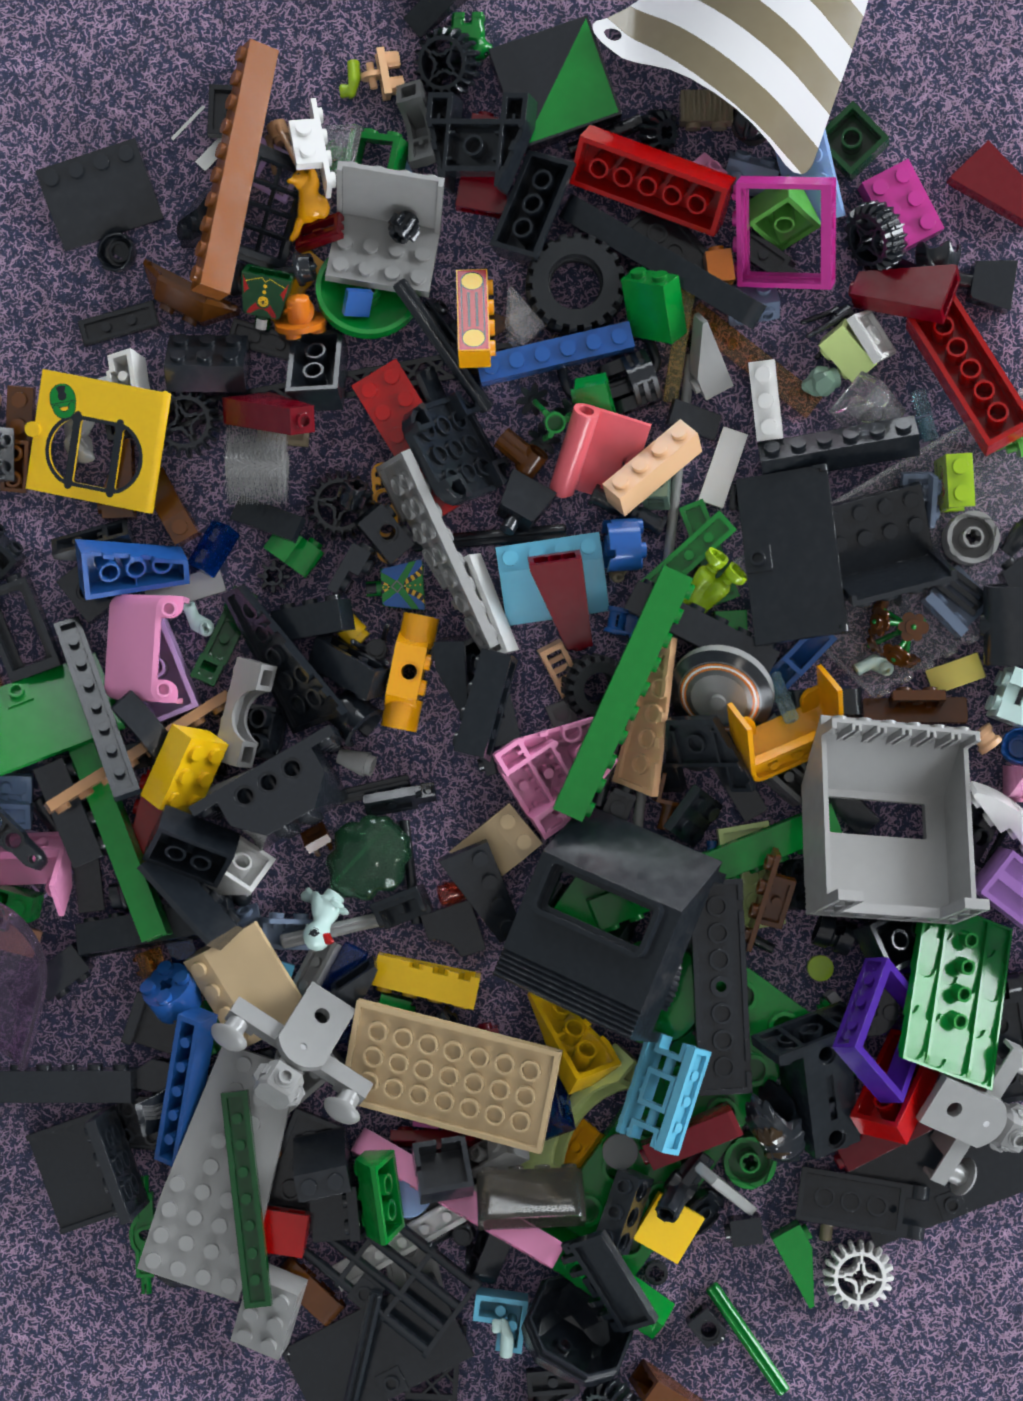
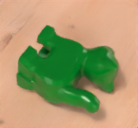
[450,12,493,61]

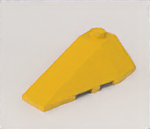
[527,992,622,1095]

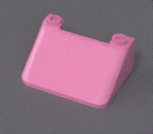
[104,594,190,704]

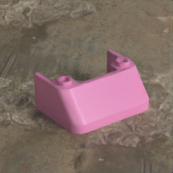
[0,831,72,916]

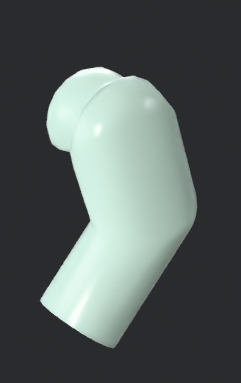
[853,654,894,676]

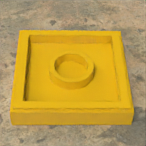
[634,1191,705,1264]

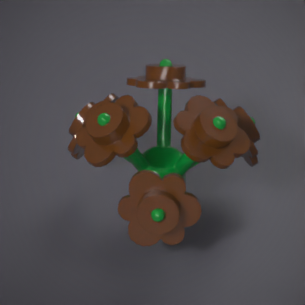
[866,600,929,668]

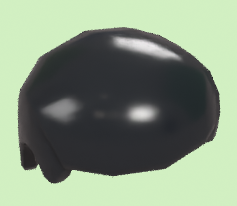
[97,232,137,273]

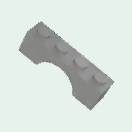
[218,657,277,768]

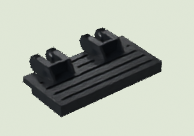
[561,1229,659,1333]

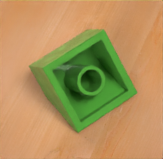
[749,175,821,251]

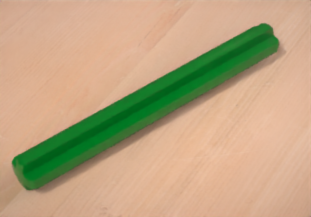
[706,1282,789,1396]

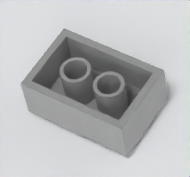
[230,1263,308,1360]

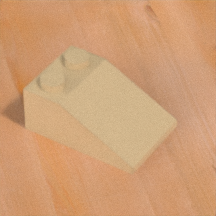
[449,802,543,876]

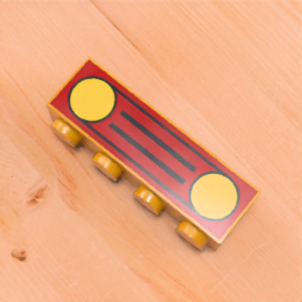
[456,269,496,368]

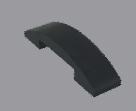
[110,690,168,761]

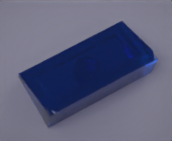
[188,520,240,578]

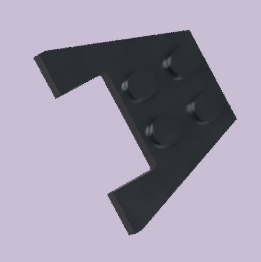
[663,715,757,792]

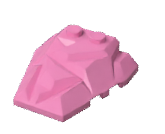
[492,717,619,840]

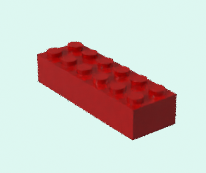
[569,125,736,237]
[906,295,1023,457]
[352,358,463,517]

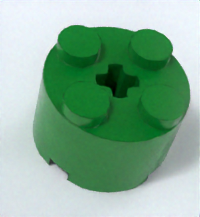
[721,1131,777,1190]

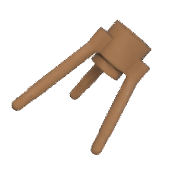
[264,119,295,175]

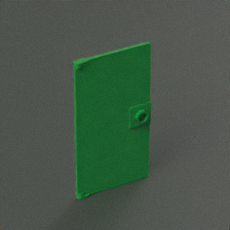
[0,652,126,776]

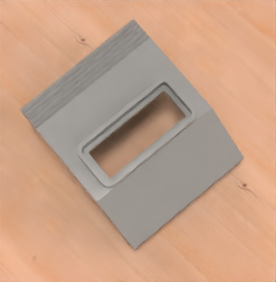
[801,715,990,925]

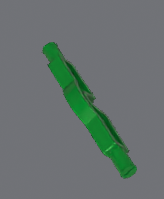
[129,1175,155,1294]

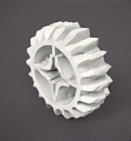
[822,1239,894,1311]

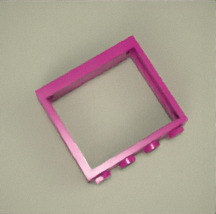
[732,176,836,290]

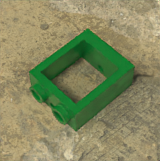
[346,128,408,171]

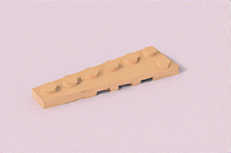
[612,637,678,797]

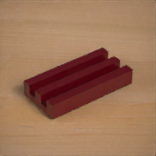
[295,212,344,254]

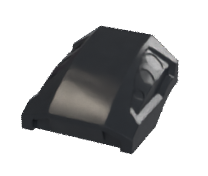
[247,703,286,759]

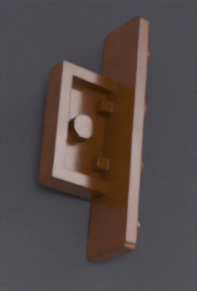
[862,686,968,724]
[745,847,797,952]

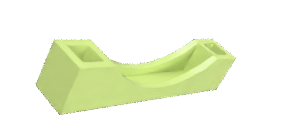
[518,1043,638,1190]

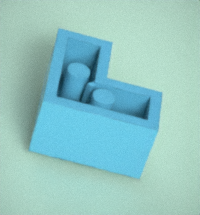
[473,1287,528,1354]

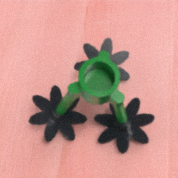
[516,383,575,454]

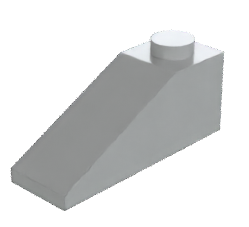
[689,312,734,401]

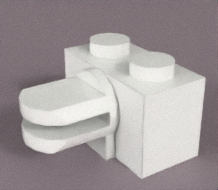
[97,348,150,389]

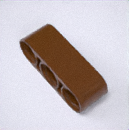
[279,1257,346,1326]

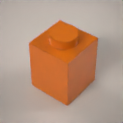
[702,245,735,285]

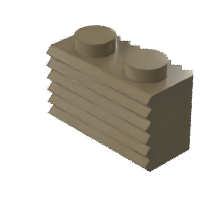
[679,89,733,132]

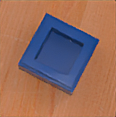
[342,288,373,317]

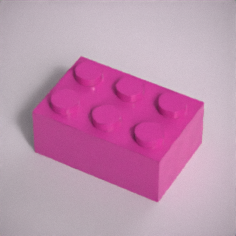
[857,158,944,252]

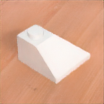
[204,835,276,895]

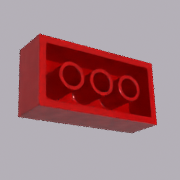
[850,1029,940,1145]

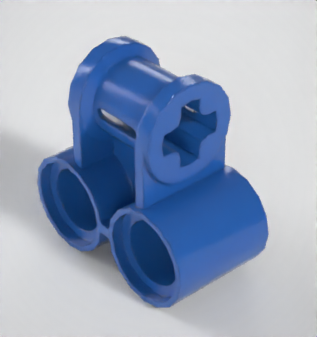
[603,606,639,641]

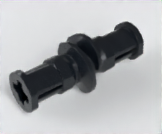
[587,484,668,538]

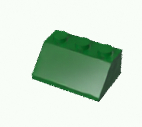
[354,1150,405,1246]

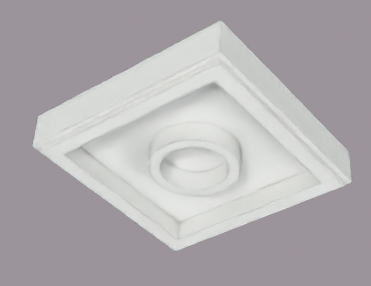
[846,310,896,364]

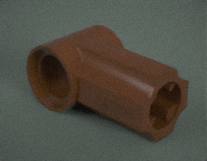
[494,428,548,479]

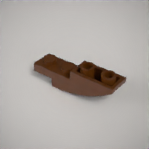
[0,385,36,493]

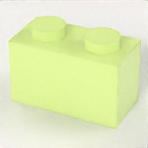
[818,318,877,384]

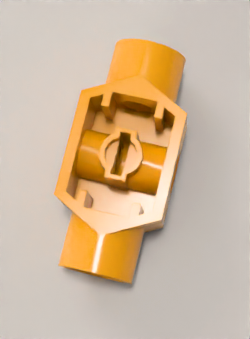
[381,612,440,732]

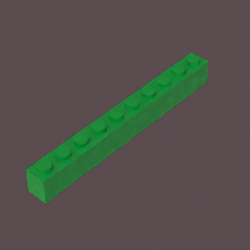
[553,565,695,822]
[586,803,842,932]

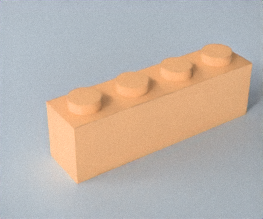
[602,419,702,516]

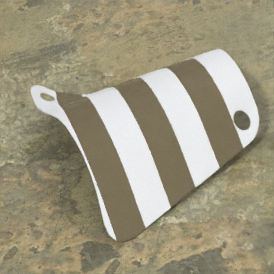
[593,0,868,174]

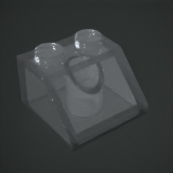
[829,371,906,428]

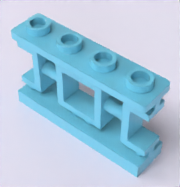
[616,1033,712,1156]

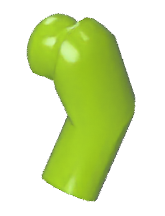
[339,59,361,99]

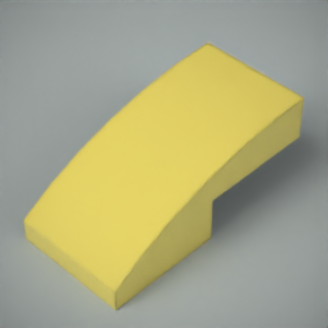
[925,652,986,691]

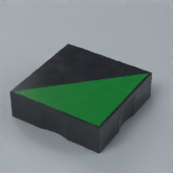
[489,15,622,155]

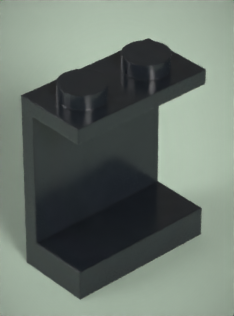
[121,990,177,1054]

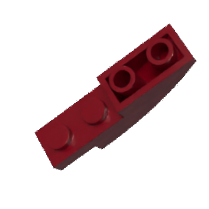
[390,1126,483,1153]

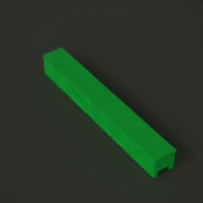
[68,741,173,942]

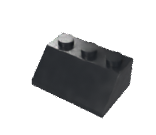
[285,330,348,411]

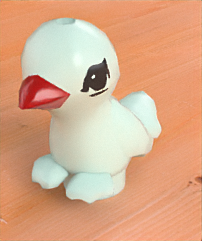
[300,887,349,951]

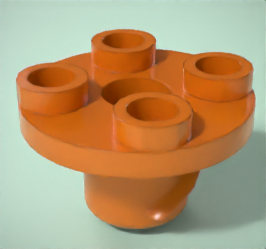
[274,293,327,340]

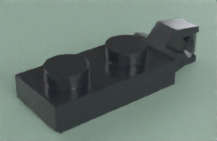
[735,229,799,273]
[362,782,437,817]

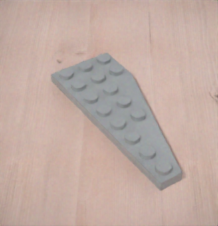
[376,449,499,651]

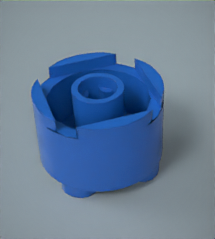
[601,518,647,572]
[139,960,202,1024]

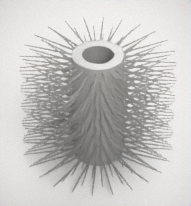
[223,426,290,505]

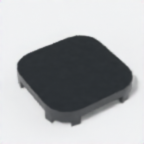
[402,392,510,506]

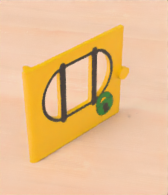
[25,369,171,514]

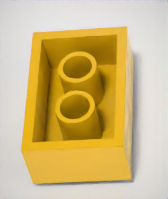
[140,724,229,814]

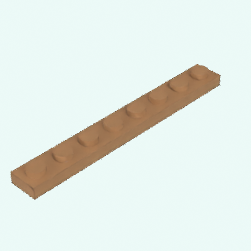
[44,690,227,815]

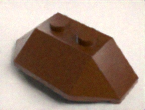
[143,259,241,327]

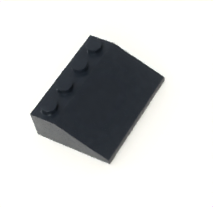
[36,138,164,251]

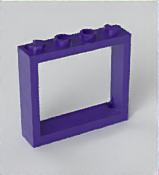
[832,957,917,1103]

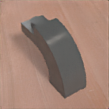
[396,79,437,170]

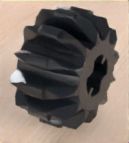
[636,109,680,153]

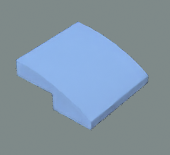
[0,773,34,829]

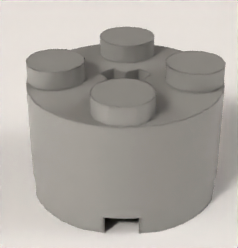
[941,511,1000,566]

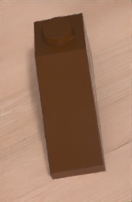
[97,439,137,520]
[154,467,202,547]

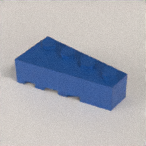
[75,539,190,600]

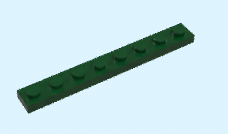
[221,1089,273,1309]

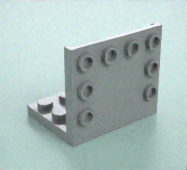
[325,161,445,298]

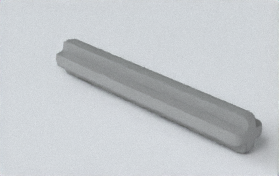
[280,913,379,949]

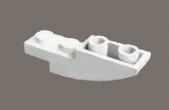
[970,781,1023,853]

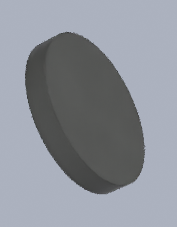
[602,1133,638,1169]

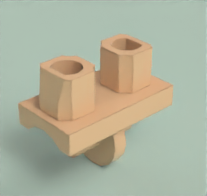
[360,46,404,101]

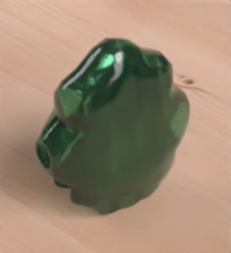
[326,814,412,901]

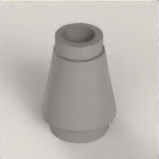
[336,749,377,777]

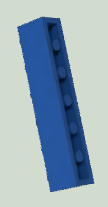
[477,321,635,387]
[154,1006,218,1167]

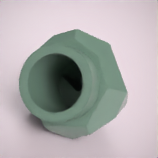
[801,366,841,397]

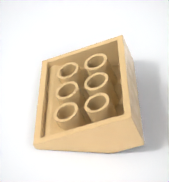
[183,921,302,1047]

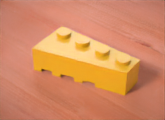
[372,952,481,1010]

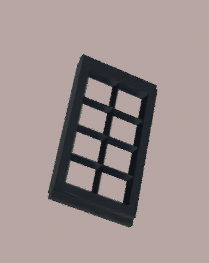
[237,144,299,269]

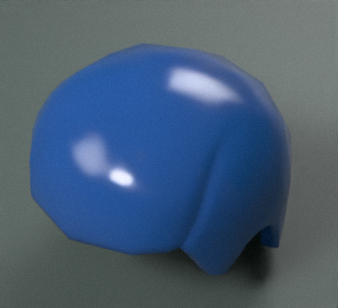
[1000,728,1023,767]

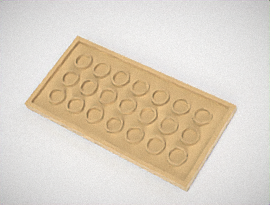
[345,998,563,1154]

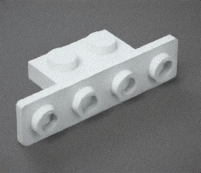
[288,98,336,198]

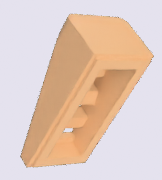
[537,639,585,699]

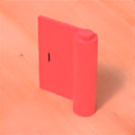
[549,403,652,498]

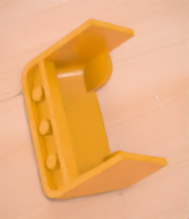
[727,664,844,782]

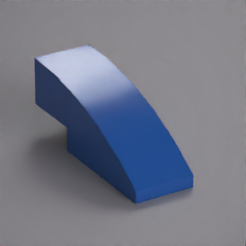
[769,635,838,694]

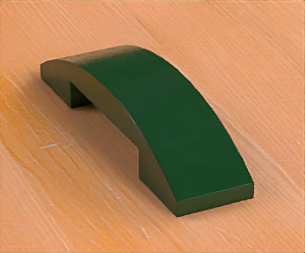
[190,585,258,687]

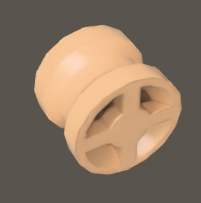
[977,723,1002,755]

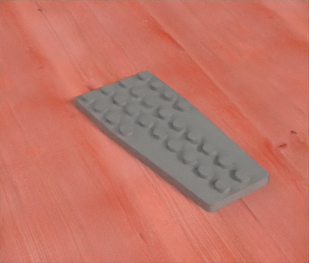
[137,1047,290,1302]

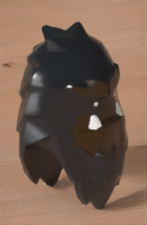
[745,1079,805,1163]

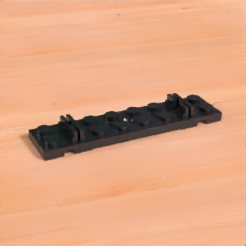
[691,878,753,1096]

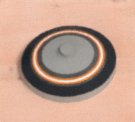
[670,645,775,739]

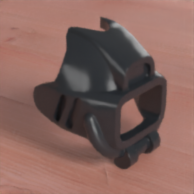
[915,240,961,267]

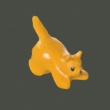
[287,169,330,242]

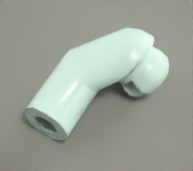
[183,602,214,637]
[492,1318,514,1359]

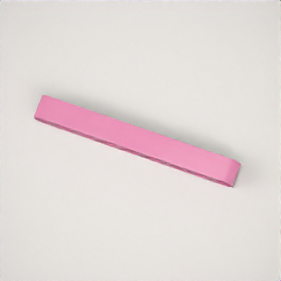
[350,1128,563,1269]

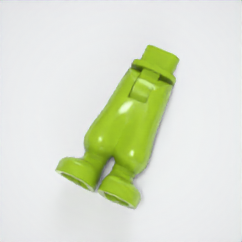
[683,547,747,613]

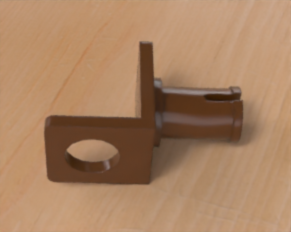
[652,771,680,831]

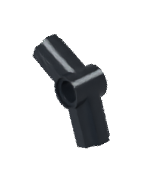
[655,1151,715,1223]

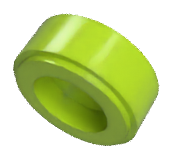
[807,954,834,981]

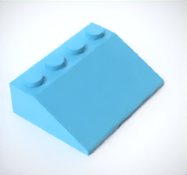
[495,532,609,626]

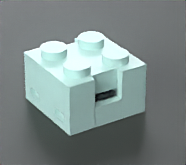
[985,666,1023,727]

